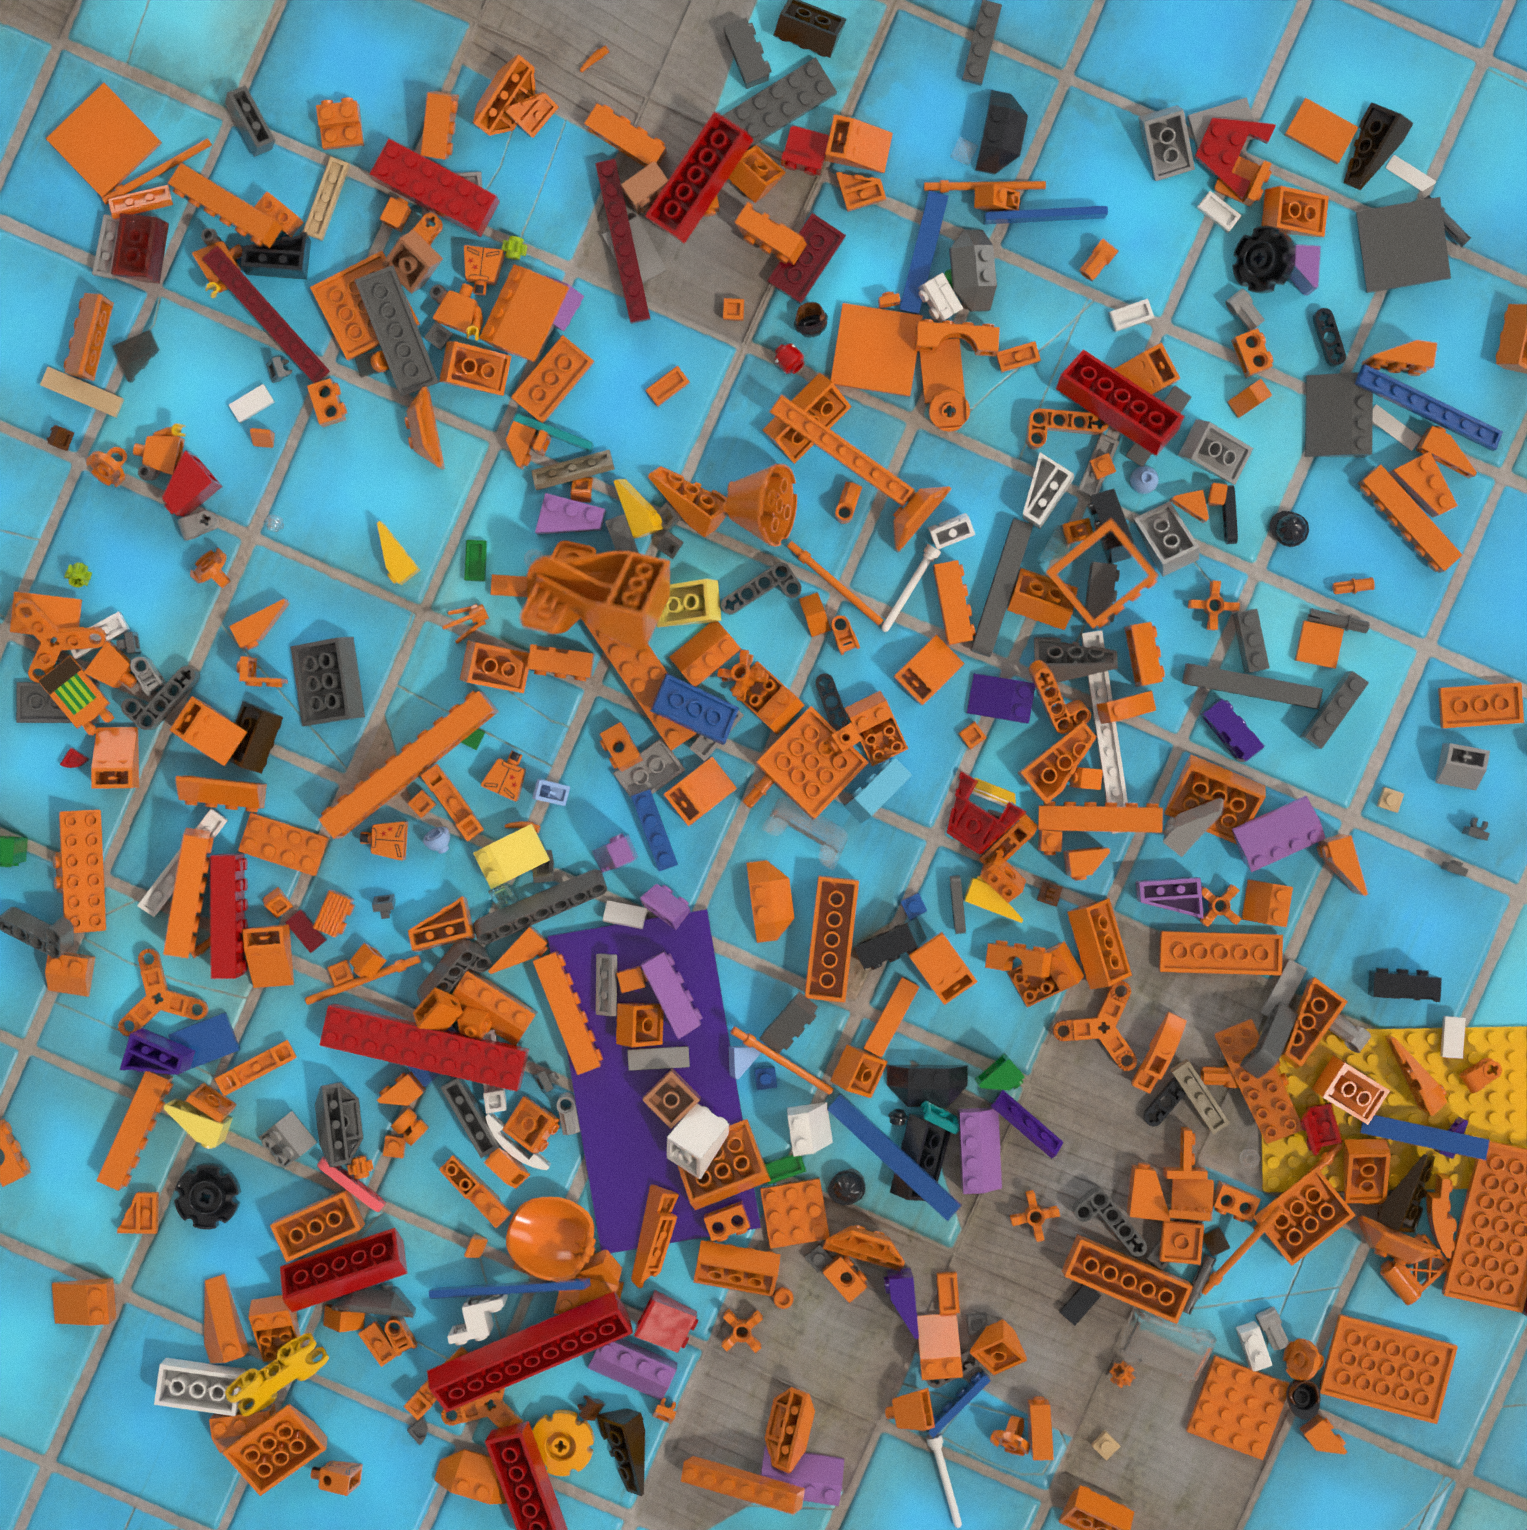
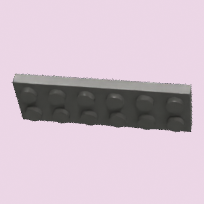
[722,57,837,149]
[355,265,439,397]

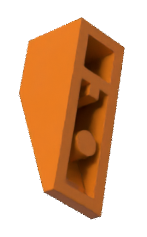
[1416,425,1477,478]
[229,599,290,650]
[1096,691,1156,724]
[979,814,1038,864]
[488,925,548,974]

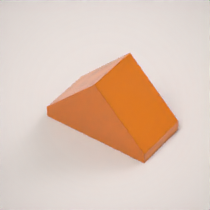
[1227,379,1272,418]
[1169,490,1209,523]
[1059,518,1093,546]
[799,592,831,637]
[579,1249,622,1285]
[323,1304,365,1333]

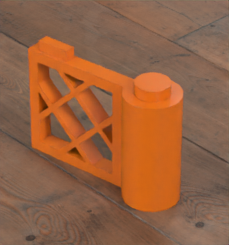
[1380,1234,1449,1305]

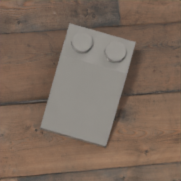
[1138,105,1195,181]
[1178,419,1254,485]
[1134,501,1200,576]
[1163,798,1224,857]

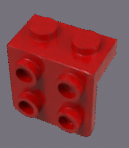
[781,126,829,176]
[1300,1102,1343,1156]

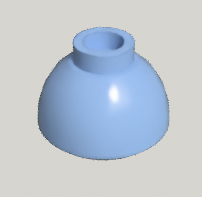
[1130,466,1159,494]
[423,826,450,854]

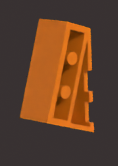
[421,91,459,160]
[735,202,807,265]
[527,644,595,681]
[408,896,475,952]

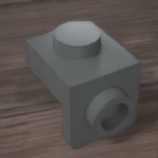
[533,850,554,883]

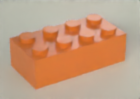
[270,1189,365,1263]

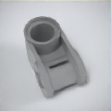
[177,511,220,541]
[130,657,166,696]

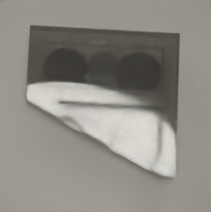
[113,330,160,383]

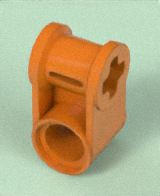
[411,213,443,246]
[830,615,860,656]
[1459,1058,1502,1093]
[384,1316,417,1356]

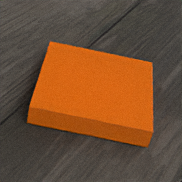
[1295,621,1344,669]
[186,1083,237,1123]
[1159,1220,1204,1265]

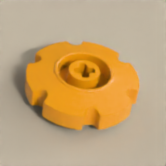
[532,1409,595,1476]

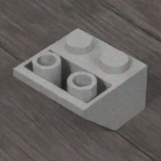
[1435,743,1490,790]
[259,1111,317,1168]

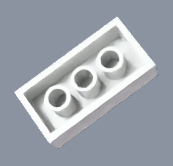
[154,1358,246,1416]

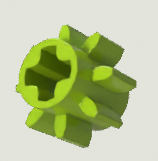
[502,236,528,260]
[64,562,92,588]

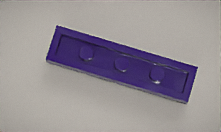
[991,1090,1064,1159]

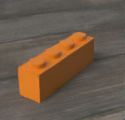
[584,103,667,167]
[933,560,976,645]

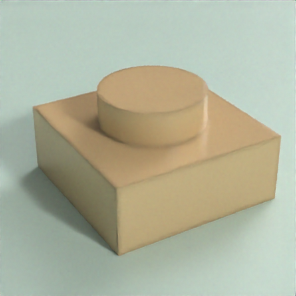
[1377,787,1404,813]
[1091,1430,1121,1461]

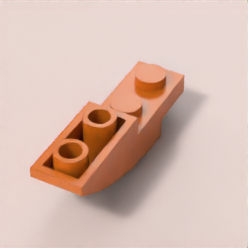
[1131,1011,1187,1094]
[439,1155,511,1228]
[1426,1173,1457,1258]

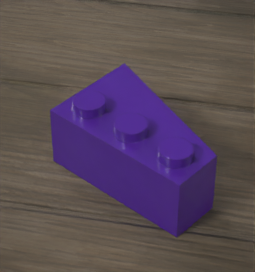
[1200,699,1265,762]
[119,1028,195,1075]

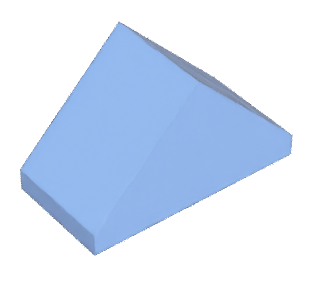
[532,778,570,806]
[729,1045,761,1080]

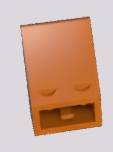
[825,114,893,173]
[1362,340,1438,376]
[1114,342,1181,395]
[893,635,965,706]
[730,661,805,734]
[844,691,908,767]
[170,696,247,766]
[91,727,139,789]
[664,757,737,826]
[243,924,294,988]
[909,932,978,1005]
[1007,941,1084,1007]
[248,1295,302,1362]

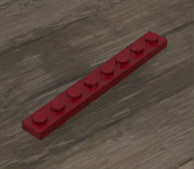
[595,159,651,324]
[202,245,330,383]

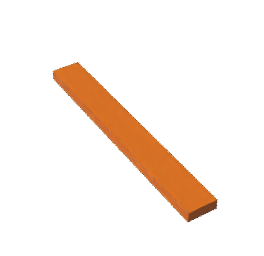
[769,395,915,507]

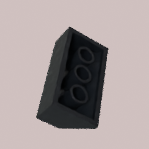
[890,1114,951,1201]

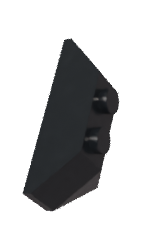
[975,90,1028,175]
[887,1065,968,1107]

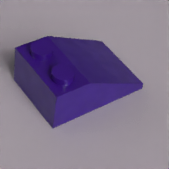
[966,674,1035,724]
[883,1268,919,1339]

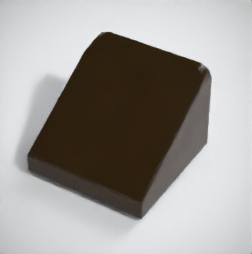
[1203,1227,1230,1256]

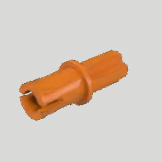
[1332,577,1375,594]
[743,774,774,808]

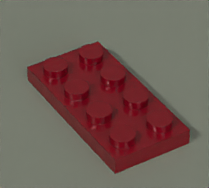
[767,213,846,304]

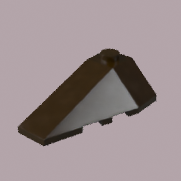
[1344,102,1414,190]
[1377,1154,1435,1233]
[596,1408,645,1496]

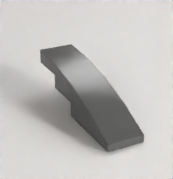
[1126,385,1192,466]

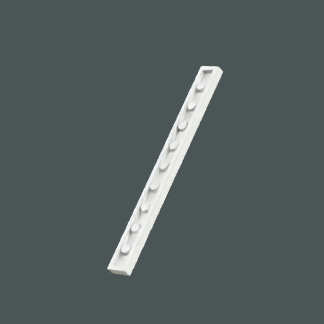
[1081,630,1128,834]

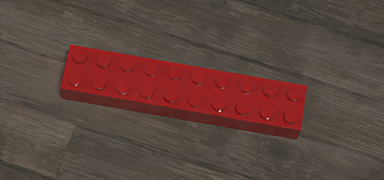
[319,1003,529,1091]
[427,1291,633,1413]

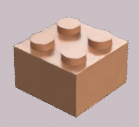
[621,161,668,215]
[382,230,443,294]
[642,1068,701,1129]

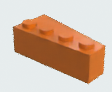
[1280,977,1348,1068]

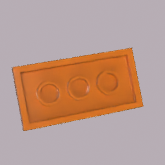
[511,335,594,423]
[1438,682,1524,728]
[238,813,329,876]

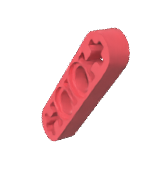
[317,1156,386,1212]

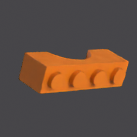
[915,319,1000,357]

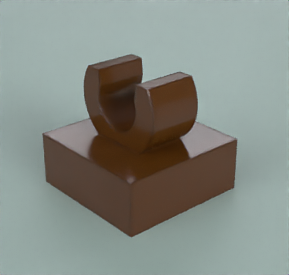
[47,425,74,451]
[1037,881,1062,907]
[577,1395,605,1421]

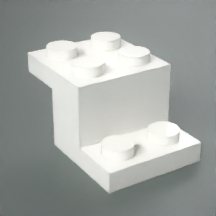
[447,1294,508,1345]

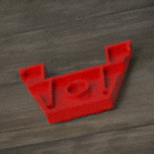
[1194,118,1276,200]
[946,771,1026,854]

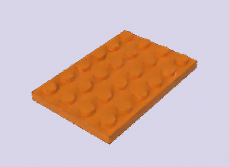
[1319,1314,1458,1424]

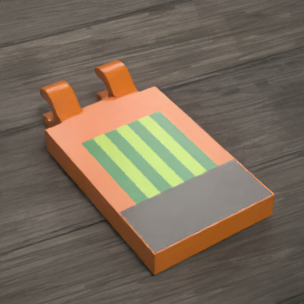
[38,655,115,736]

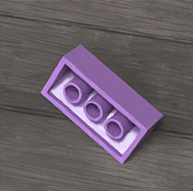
[1232,796,1326,872]
[641,951,703,1039]
[958,1107,1002,1194]
[588,1338,678,1401]
[760,1446,844,1506]

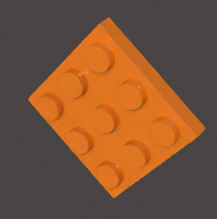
[760,1178,830,1249]

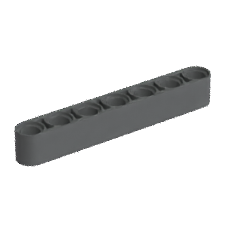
[971,518,1033,657]
[1182,663,1323,709]
[473,869,607,945]

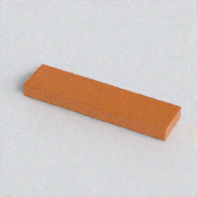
[863,977,920,1058]

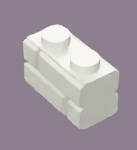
[918,273,963,323]
[928,513,975,550]
[1236,1321,1272,1372]

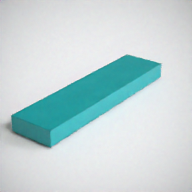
[514,414,594,452]

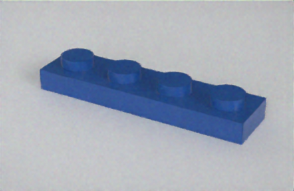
[631,789,678,872]
[927,1370,991,1438]

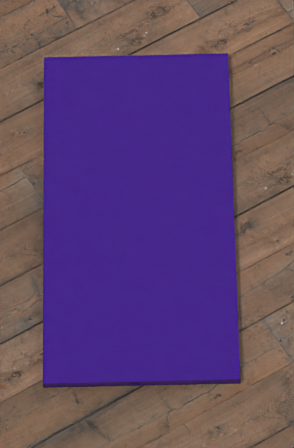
[548,909,761,1253]

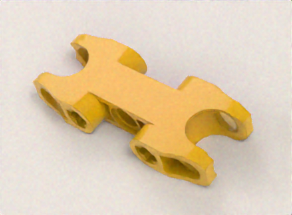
[225,1333,329,1416]

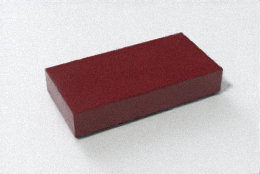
[285,909,327,953]

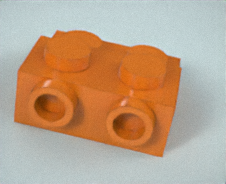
[316,97,364,150]
[502,1096,560,1153]

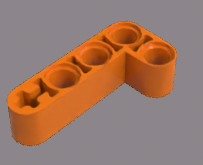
[1026,408,1109,450]
[1029,660,1091,734]

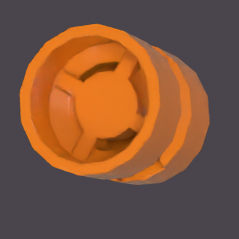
[390,1107,429,1146]

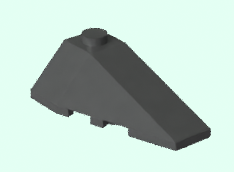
[1034,637,1118,683]

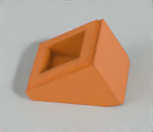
[250,428,275,448]
[570,477,593,503]
[1207,483,1228,506]
[263,887,293,918]
[464,1234,488,1258]

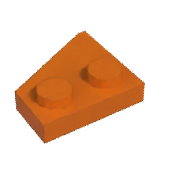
[504,92,559,138]
[836,172,886,212]
[117,1191,159,1234]

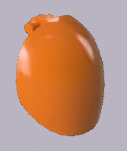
[506,1197,596,1282]

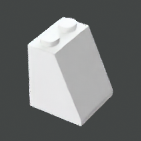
[787,1102,833,1156]
[667,1104,729,1179]

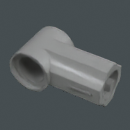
[1225,289,1265,331]
[1328,1015,1371,1053]
[557,1092,580,1135]
[1255,1306,1290,1351]

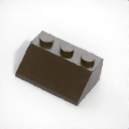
[774,0,847,58]
[229,701,283,774]

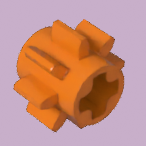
[347,1155,373,1179]
[1109,1361,1136,1388]

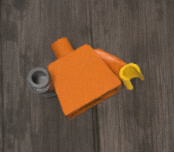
[192,228,243,298]
[430,283,484,341]
[133,423,186,481]

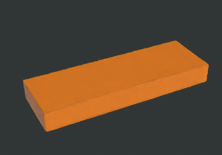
[108,185,173,219]

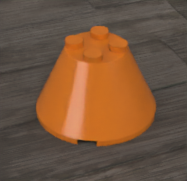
[723,464,797,546]

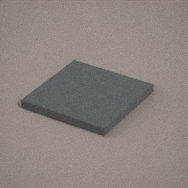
[1356,197,1451,293]

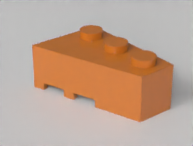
[1388,452,1458,518]

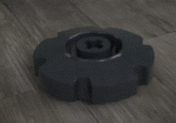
[1232,226,1296,294]
[174,1163,241,1229]

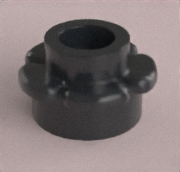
[888,1109,908,1126]

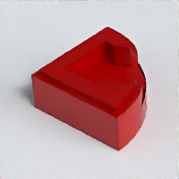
[60,748,90,768]

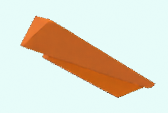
[631,1185,679,1288]

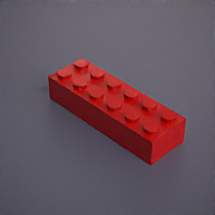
[645,111,754,244]
[369,139,500,238]
[1056,349,1185,456]
[210,854,248,979]
[280,1228,408,1313]
[485,1421,568,1530]

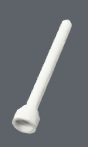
[881,544,941,632]
[926,1433,962,1528]

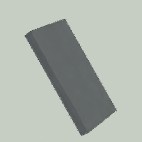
[16,682,100,723]

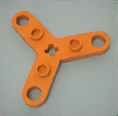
[15,599,106,683]
[118,948,208,1036]
[1053,981,1137,1071]
[441,1388,524,1428]

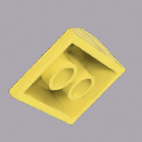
[657,579,722,627]
[473,824,550,889]
[164,1098,233,1149]

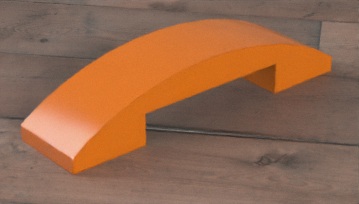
[420,764,484,842]
[214,1040,297,1096]
[403,1346,469,1420]

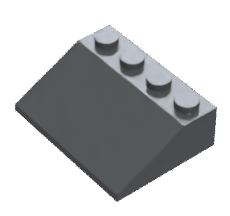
[1305,372,1373,458]
[291,637,365,727]

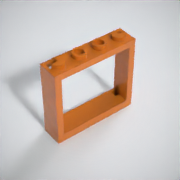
[1046,518,1158,628]

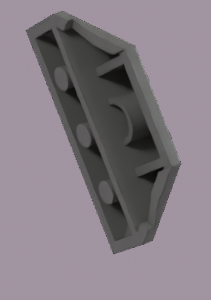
[949,230,997,312]
[315,1082,363,1167]
[332,1283,416,1318]

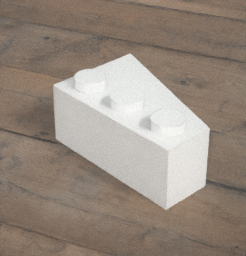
[1023,453,1074,529]

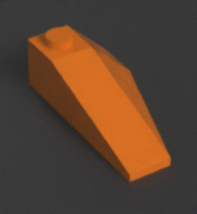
[648,466,728,537]
[1018,721,1096,804]
[1385,1035,1447,1116]
[204,1274,249,1363]

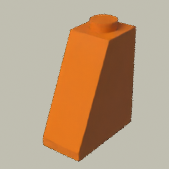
[1126,1162,1170,1221]
[1028,1396,1054,1460]

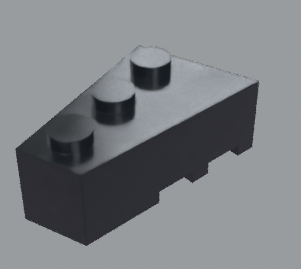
[241,232,311,280]
[1088,489,1134,564]
[854,917,927,970]
[1368,967,1442,1002]

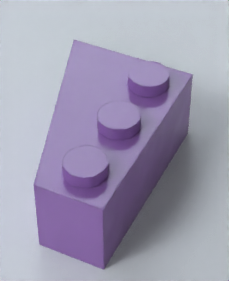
[535,493,606,535]
[592,833,638,873]
[1136,877,1203,918]

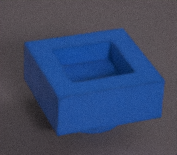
[900,893,927,920]
[755,1066,777,1090]

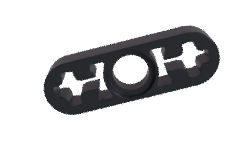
[1313,308,1346,367]
[1222,485,1238,545]
[816,673,848,730]
[1143,1077,1186,1127]

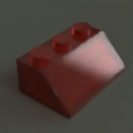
[111,213,169,284]

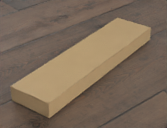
[303,157,350,241]
[40,367,124,418]

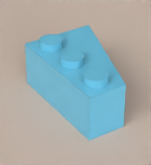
[844,758,912,823]

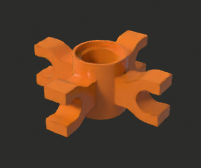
[1188,581,1240,631]
[717,650,769,701]
[1199,884,1242,927]
[1009,1190,1060,1242]
[721,1309,763,1353]

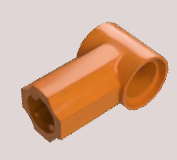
[1079,238,1119,281]
[835,482,862,524]
[1200,1065,1239,1088]

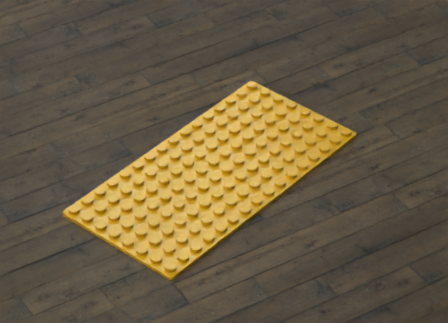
[1260,1026,1527,1192]

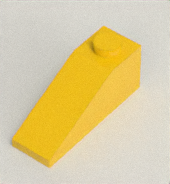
[614,479,663,539]
[377,521,421,585]
[963,876,1023,923]

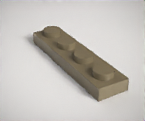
[531,449,615,491]
[1170,1059,1230,1135]

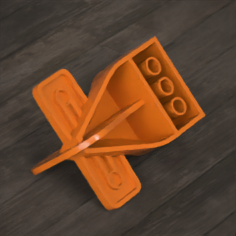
[520,540,670,652]

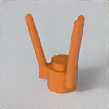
[442,604,489,644]

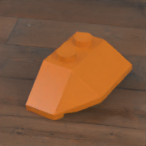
[473,54,536,136]
[404,386,445,470]
[893,486,951,553]
[747,860,794,943]
[1358,1216,1440,1266]
[822,1225,905,1272]
[765,1387,815,1474]
[434,1449,507,1504]

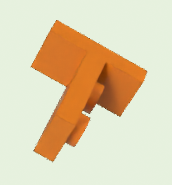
[1163,1127,1208,1180]

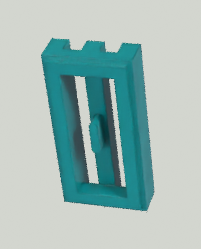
[921,1101,960,1135]

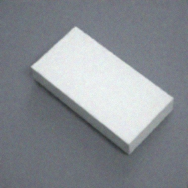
[1196,191,1242,233]
[1109,299,1154,332]
[229,384,275,423]
[602,901,647,929]
[1440,1016,1466,1059]

